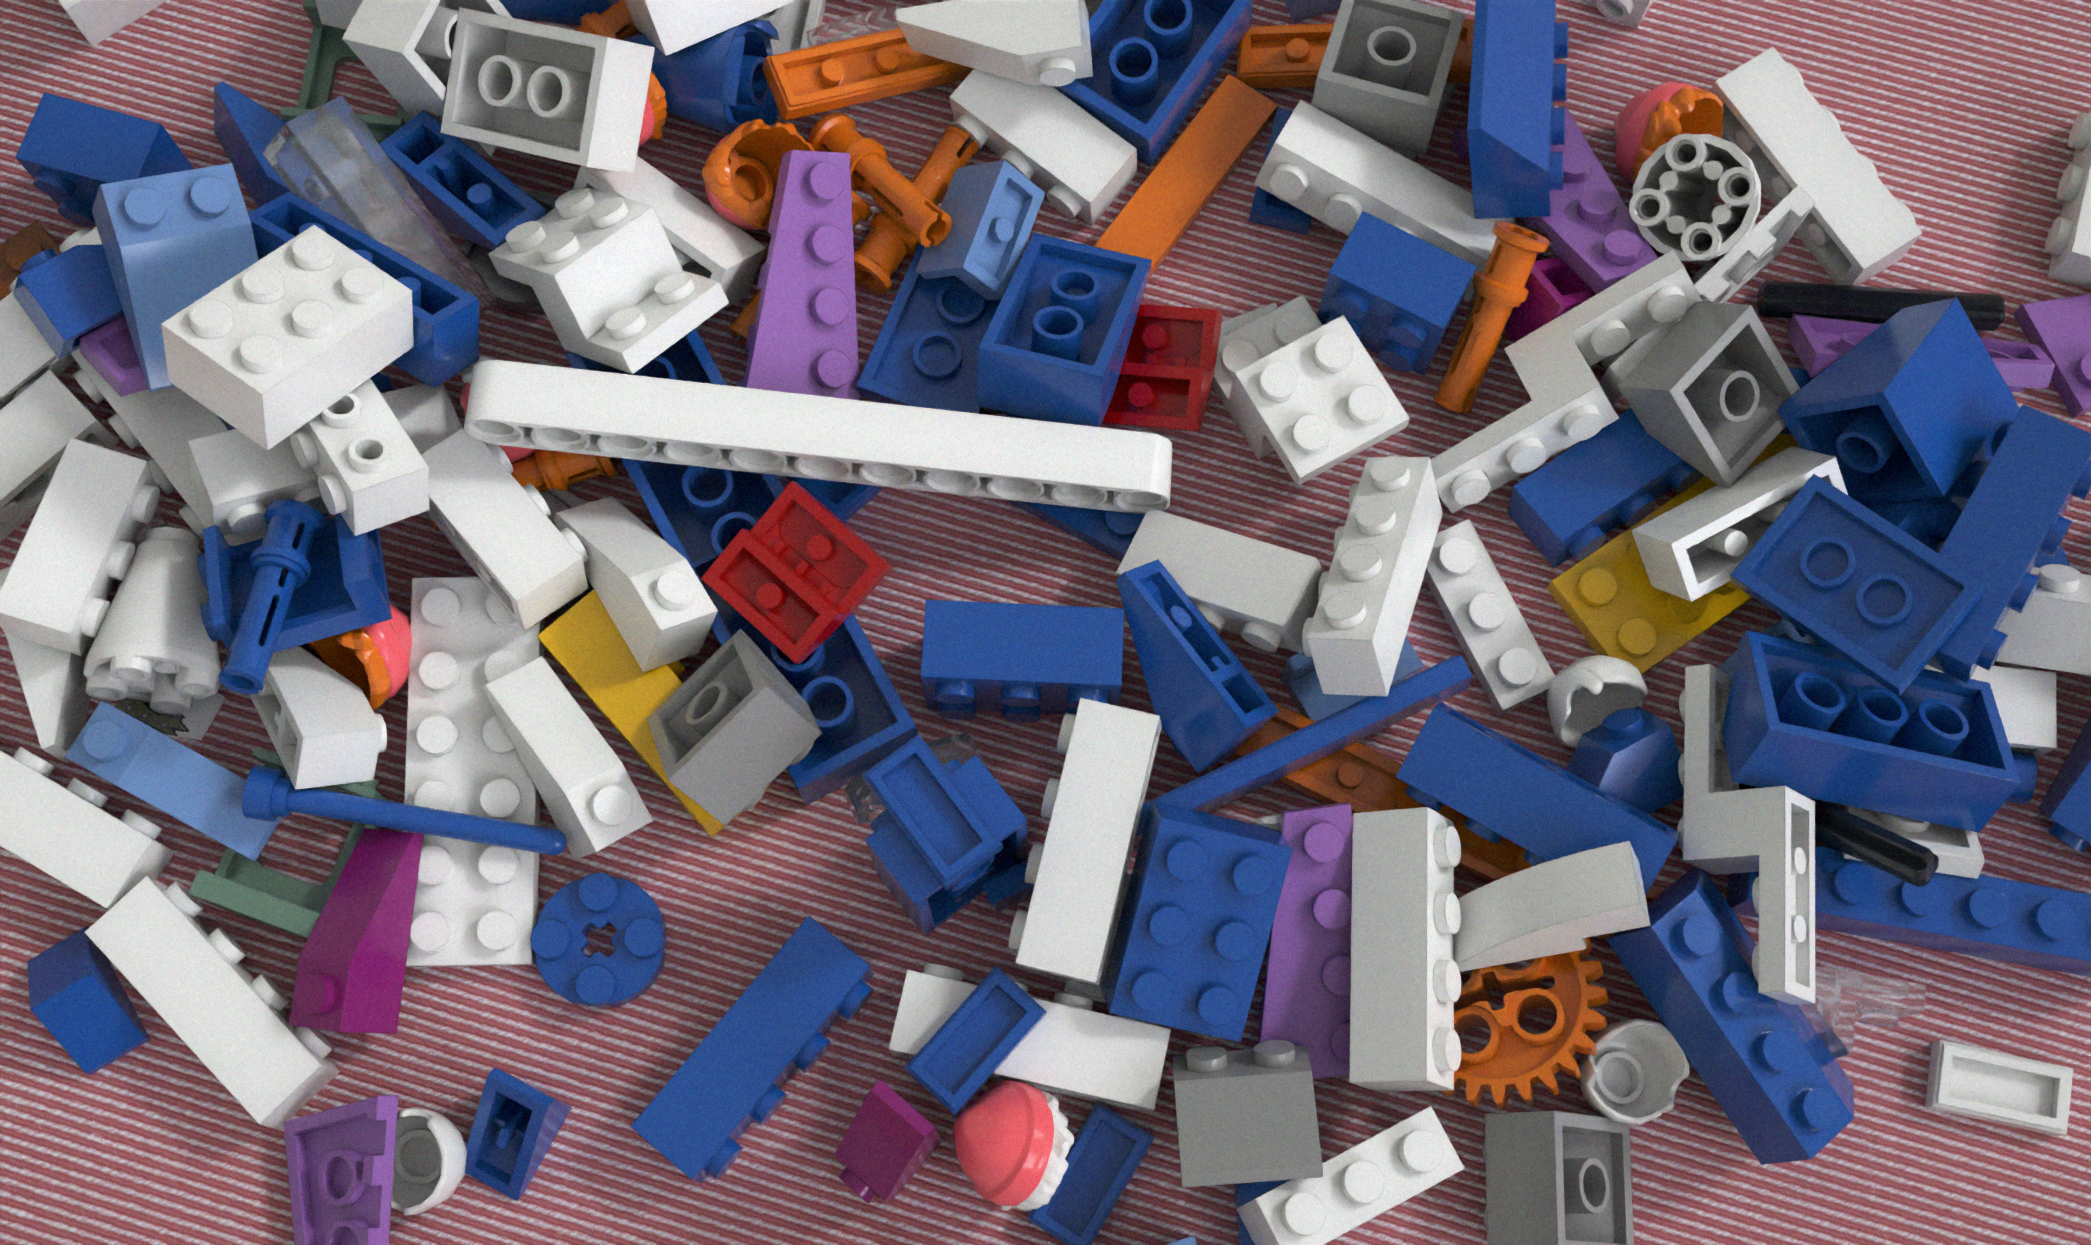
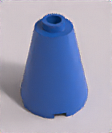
[623,18,780,135]

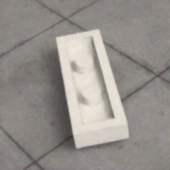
[1424,519,1555,716]

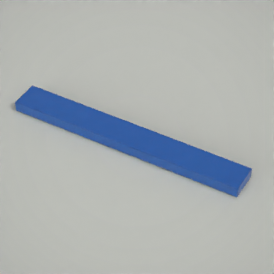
[981,655,1472,913]

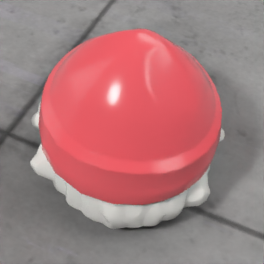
[953,1080,1074,1211]

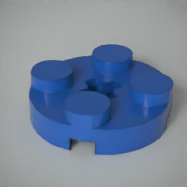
[530,872,667,1008]

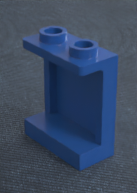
[197,513,392,653]

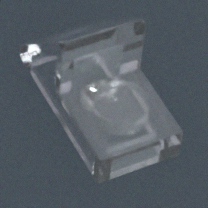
[1798,966,1926,1059]

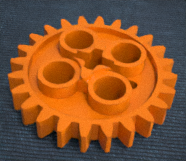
[1441,894,1609,1110]

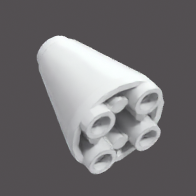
[1629,134,1761,261]
[83,527,221,715]

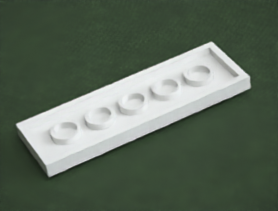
[403,577,545,967]

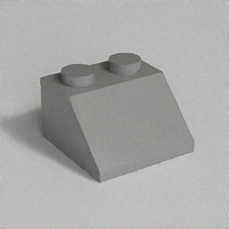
[1311,0,1466,154]
[1618,302,1800,488]
[647,629,822,826]
[1173,1040,1323,1188]
[1482,1111,1634,1245]

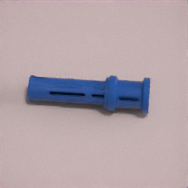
[218,499,326,694]

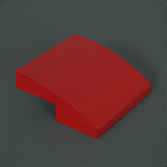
[1102,304,1223,432]
[701,481,894,664]

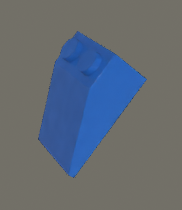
[976,233,1152,427]

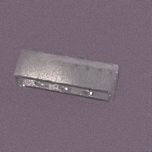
[262,96,497,317]

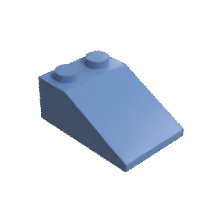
[92,163,259,393]

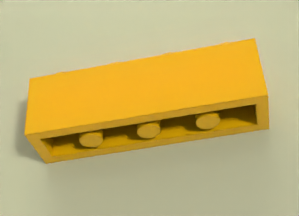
[537,589,770,838]

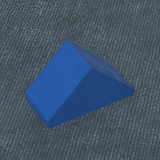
[27,926,150,1075]
[465,1068,572,1201]

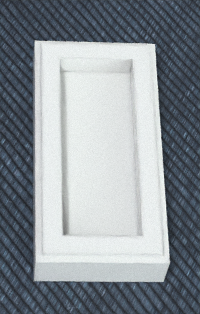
[1924,1040,2073,1137]

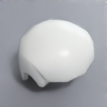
[1547,655,1648,749]
[1579,1018,1690,1125]
[391,1107,467,1216]

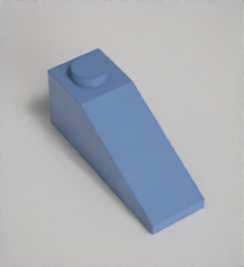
[65,700,282,861]

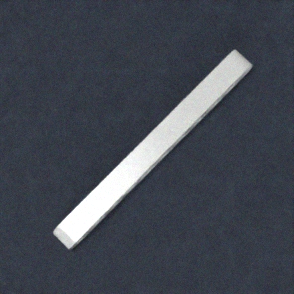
[464,360,1172,514]

